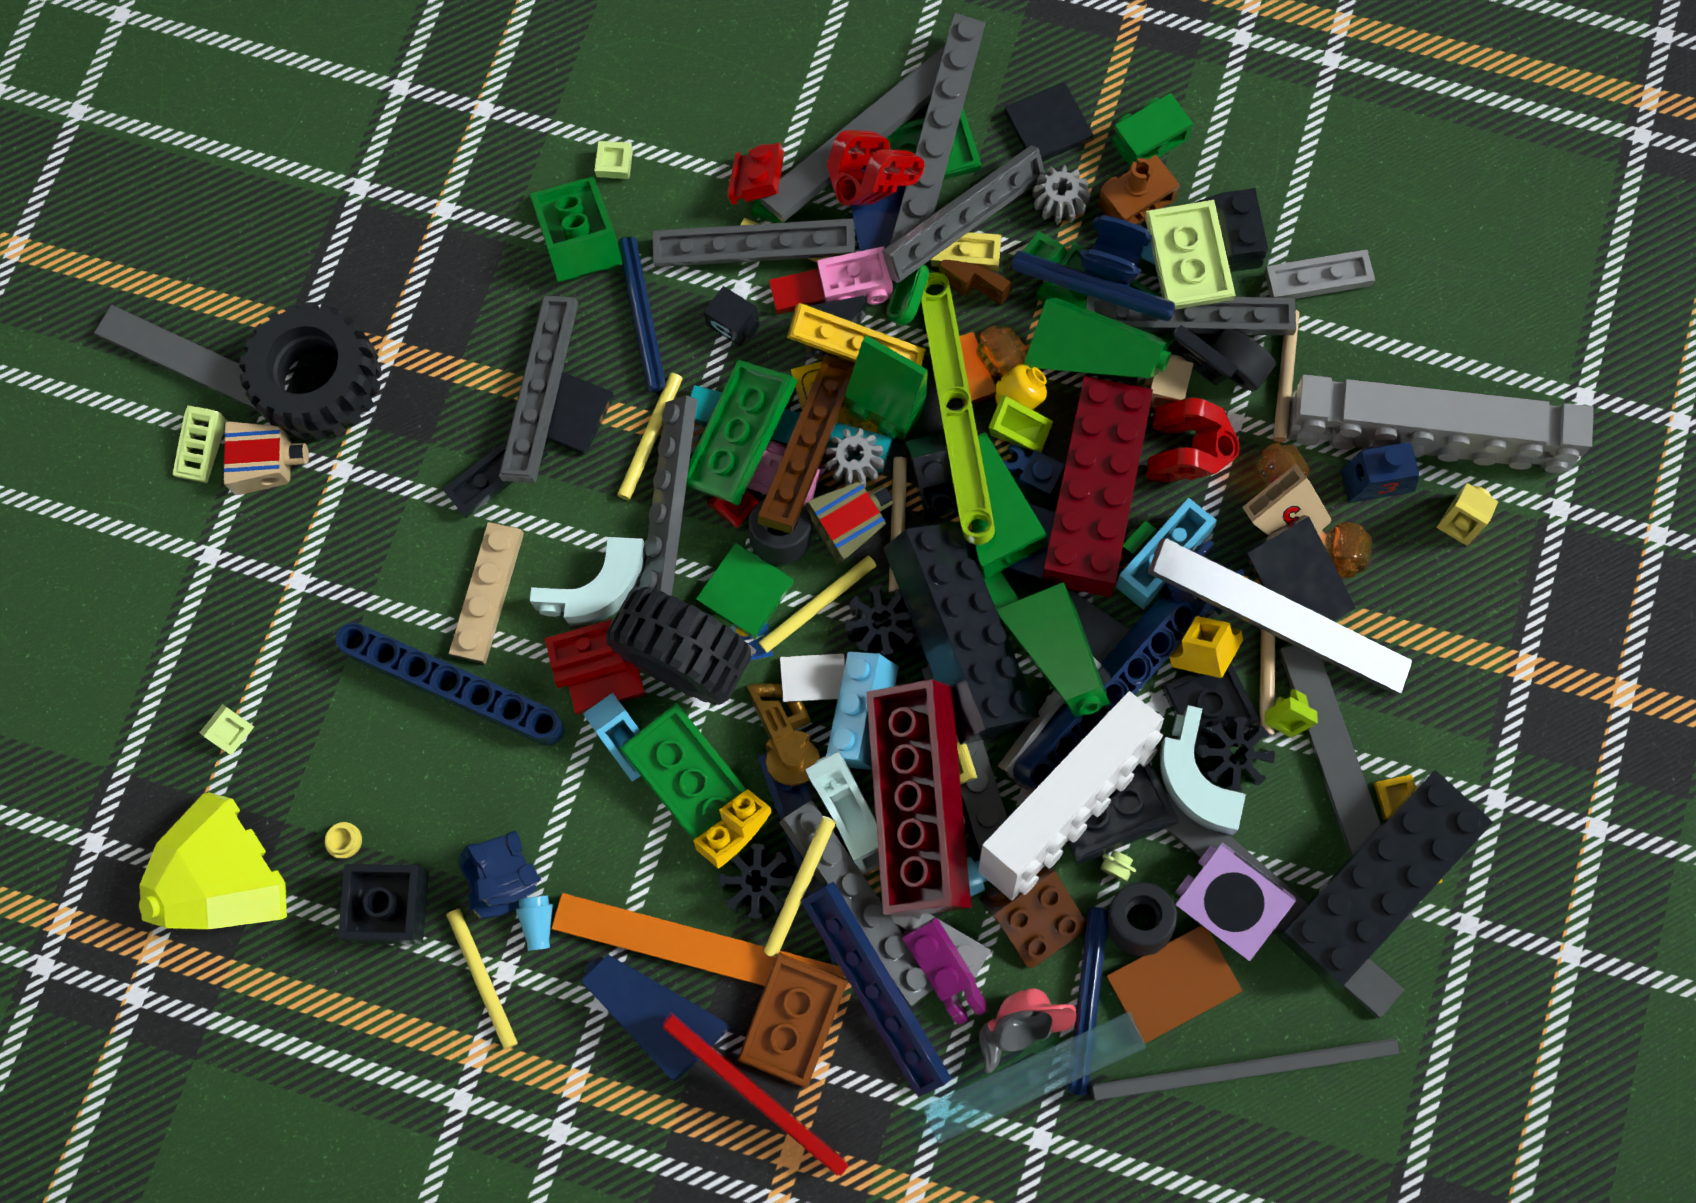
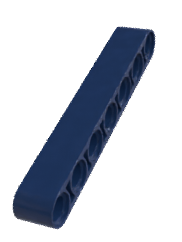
[1013,597,1199,789]
[336,622,565,746]

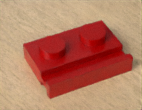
[727,142,785,205]
[545,619,627,688]

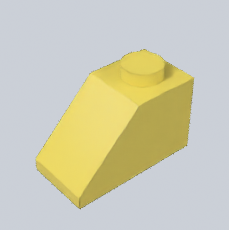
[1436,483,1498,546]

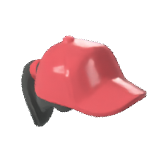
[979,988,1076,1074]

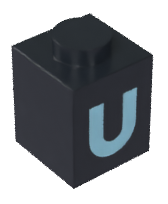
[704,286,760,346]

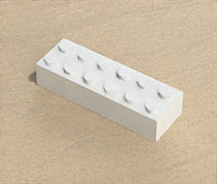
[978,691,1164,900]

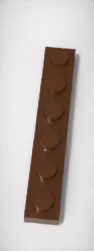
[757,354,855,534]

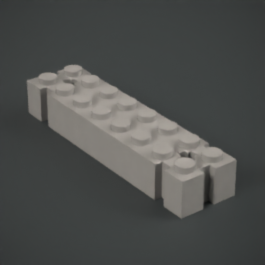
[1287,374,1593,474]

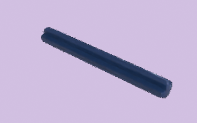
[618,236,666,393]
[1012,251,1175,321]
[1067,907,1108,1096]

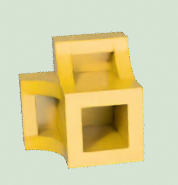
[1170,616,1243,678]

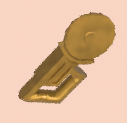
[746,683,820,786]

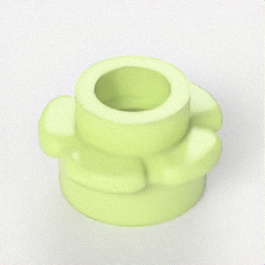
[1100,850,1136,882]

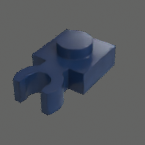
[1003,444,1065,498]

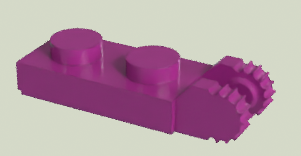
[902,917,987,1025]

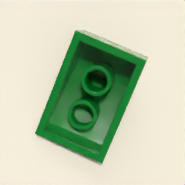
[530,176,623,282]
[845,335,927,441]

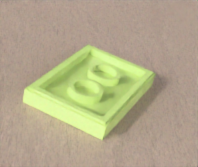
[1145,200,1236,310]

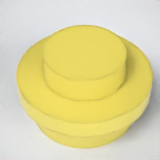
[325,822,362,859]

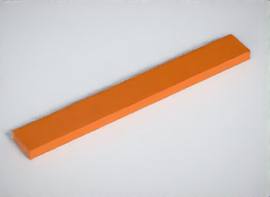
[551,893,845,986]

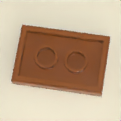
[1106,925,1242,1045]
[737,953,848,1088]

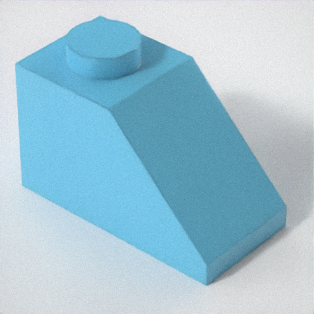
[583,693,641,782]

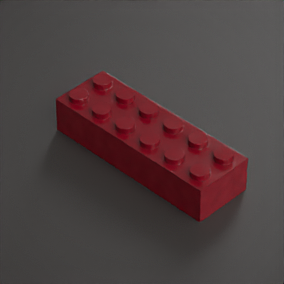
[1041,376,1153,598]
[866,679,971,917]

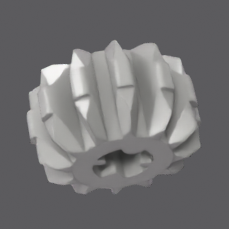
[1032,164,1090,225]
[825,428,884,487]

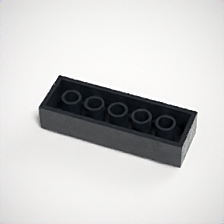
[883,522,1040,745]
[1277,770,1493,989]

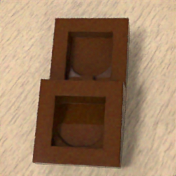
[939,260,1011,306]

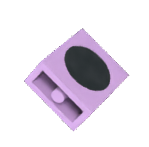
[1175,842,1296,961]

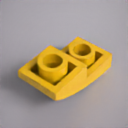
[693,789,771,869]

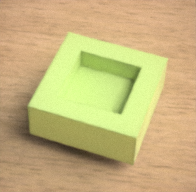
[595,141,633,179]
[200,704,254,756]

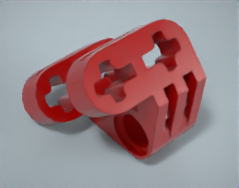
[827,130,925,205]
[1146,398,1240,482]

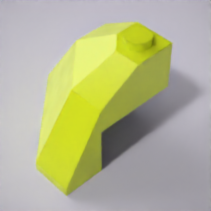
[139,792,287,929]

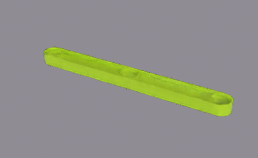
[921,272,995,545]

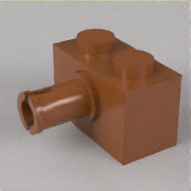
[1098,155,1180,225]

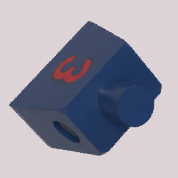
[1341,442,1419,503]

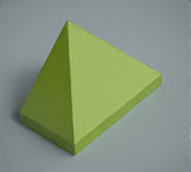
[989,395,1053,453]

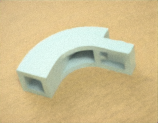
[530,537,645,626]
[1160,705,1246,836]
[805,752,880,875]

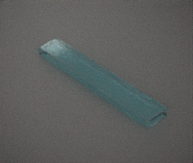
[922,1012,1147,1144]

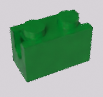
[1111,93,1193,167]

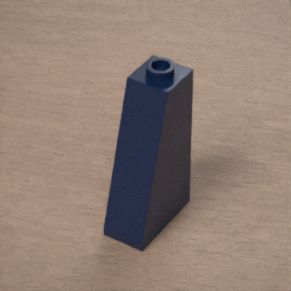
[581,954,731,1082]

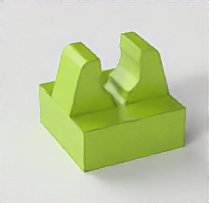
[1264,689,1318,738]

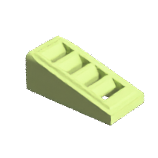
[173,405,227,483]

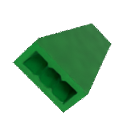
[1023,297,1171,378]
[971,432,1048,579]
[997,582,1110,718]

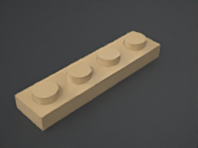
[449,522,524,665]

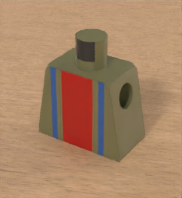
[805,482,893,565]

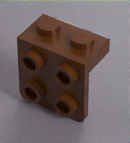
[979,866,1087,968]

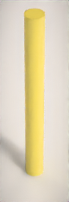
[617,373,683,500]
[758,556,877,653]
[763,816,836,958]
[446,909,518,1050]

